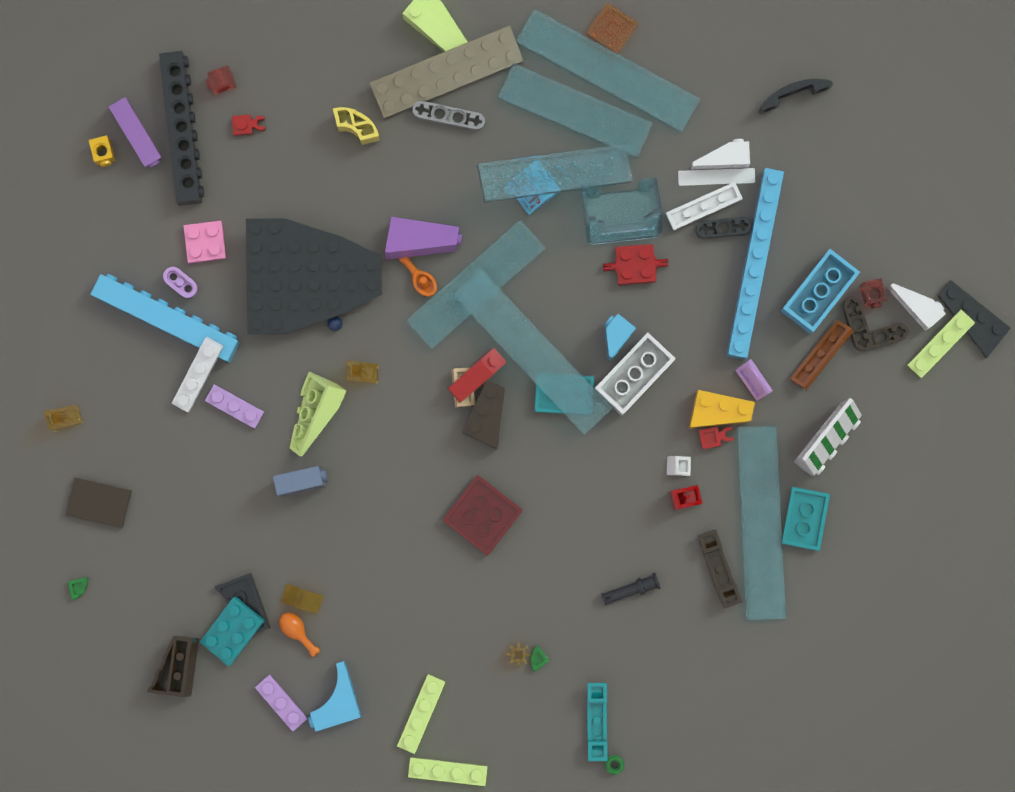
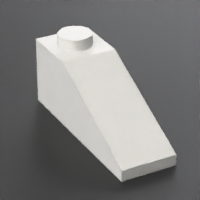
[691,139,750,169]
[887,283,946,331]

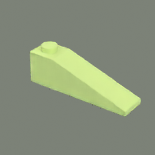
[402,0,467,52]
[290,372,346,456]

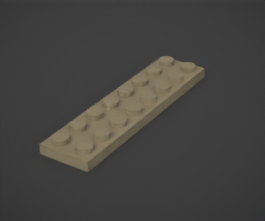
[369,25,524,118]

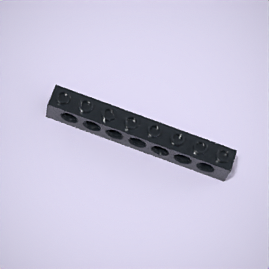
[159,51,205,206]

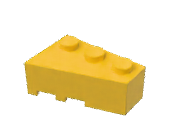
[688,390,755,429]

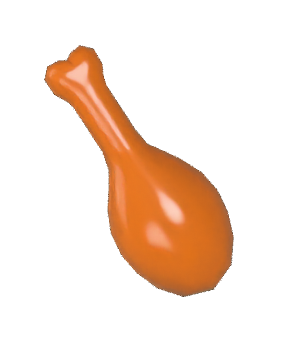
[399,257,437,297]
[279,612,320,657]

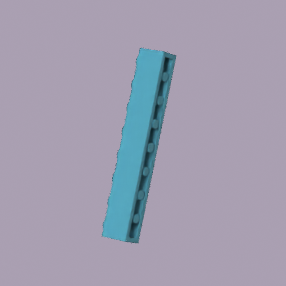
[90,273,240,363]

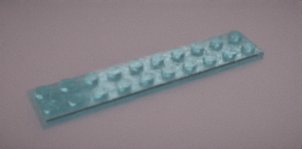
[516,9,700,133]
[453,270,613,435]
[737,426,786,620]

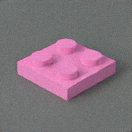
[183,221,227,264]

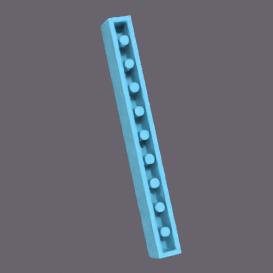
[726,168,784,360]

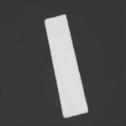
[678,168,755,186]

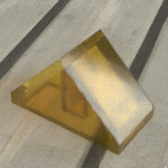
[346,361,378,383]
[44,405,83,432]
[281,583,324,614]

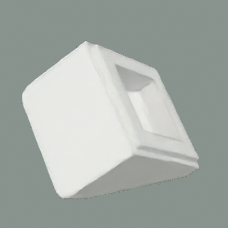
[667,456,691,476]

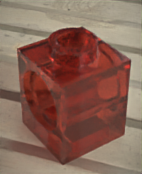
[206,65,237,95]
[860,278,887,309]

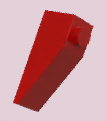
[447,348,506,403]

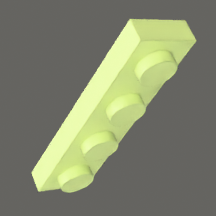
[907,310,975,378]
[397,674,446,754]
[408,757,488,786]

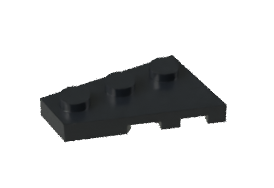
[214,573,271,633]

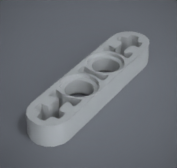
[413,101,485,131]

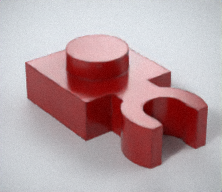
[232,114,266,136]
[698,427,734,450]

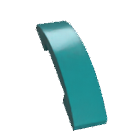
[587,683,608,761]

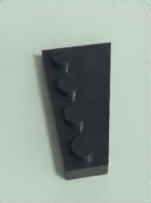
[938,280,1011,358]

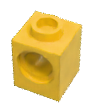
[89,135,116,167]

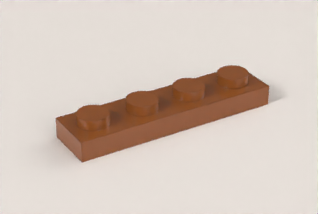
[790,320,854,390]

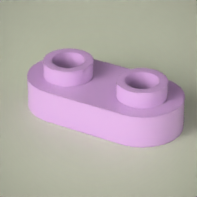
[163,267,198,299]

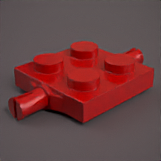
[603,244,668,286]

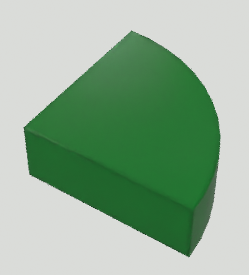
[67,577,88,600]
[530,645,550,672]

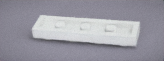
[665,182,743,231]
[172,337,224,413]

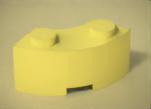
[333,107,380,145]

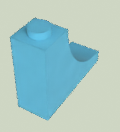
[308,661,362,731]

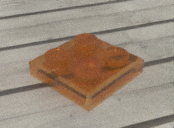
[586,2,639,55]

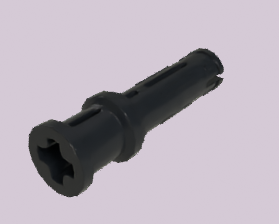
[601,572,661,605]

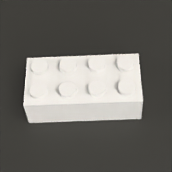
[594,332,676,416]

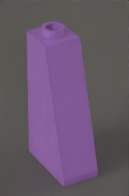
[109,97,162,168]
[385,217,462,259]

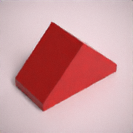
[669,485,703,511]

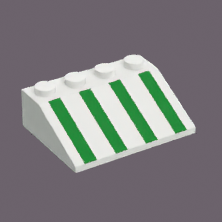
[794,398,862,476]

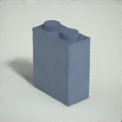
[273,466,328,497]

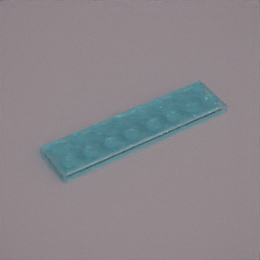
[498,63,652,158]
[477,144,632,203]
[406,220,546,349]

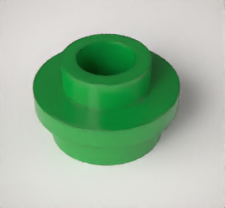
[605,755,624,775]

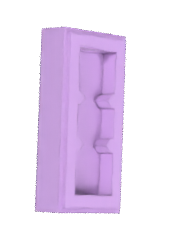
[735,359,773,401]

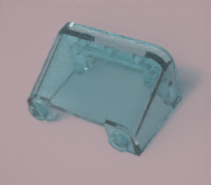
[581,178,663,244]

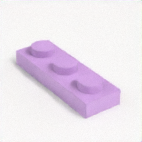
[205,384,265,429]
[255,674,308,732]

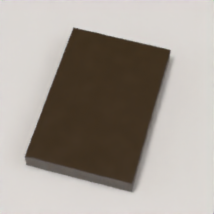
[65,478,132,528]

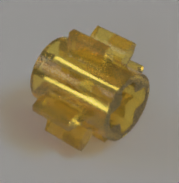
[506,642,531,667]

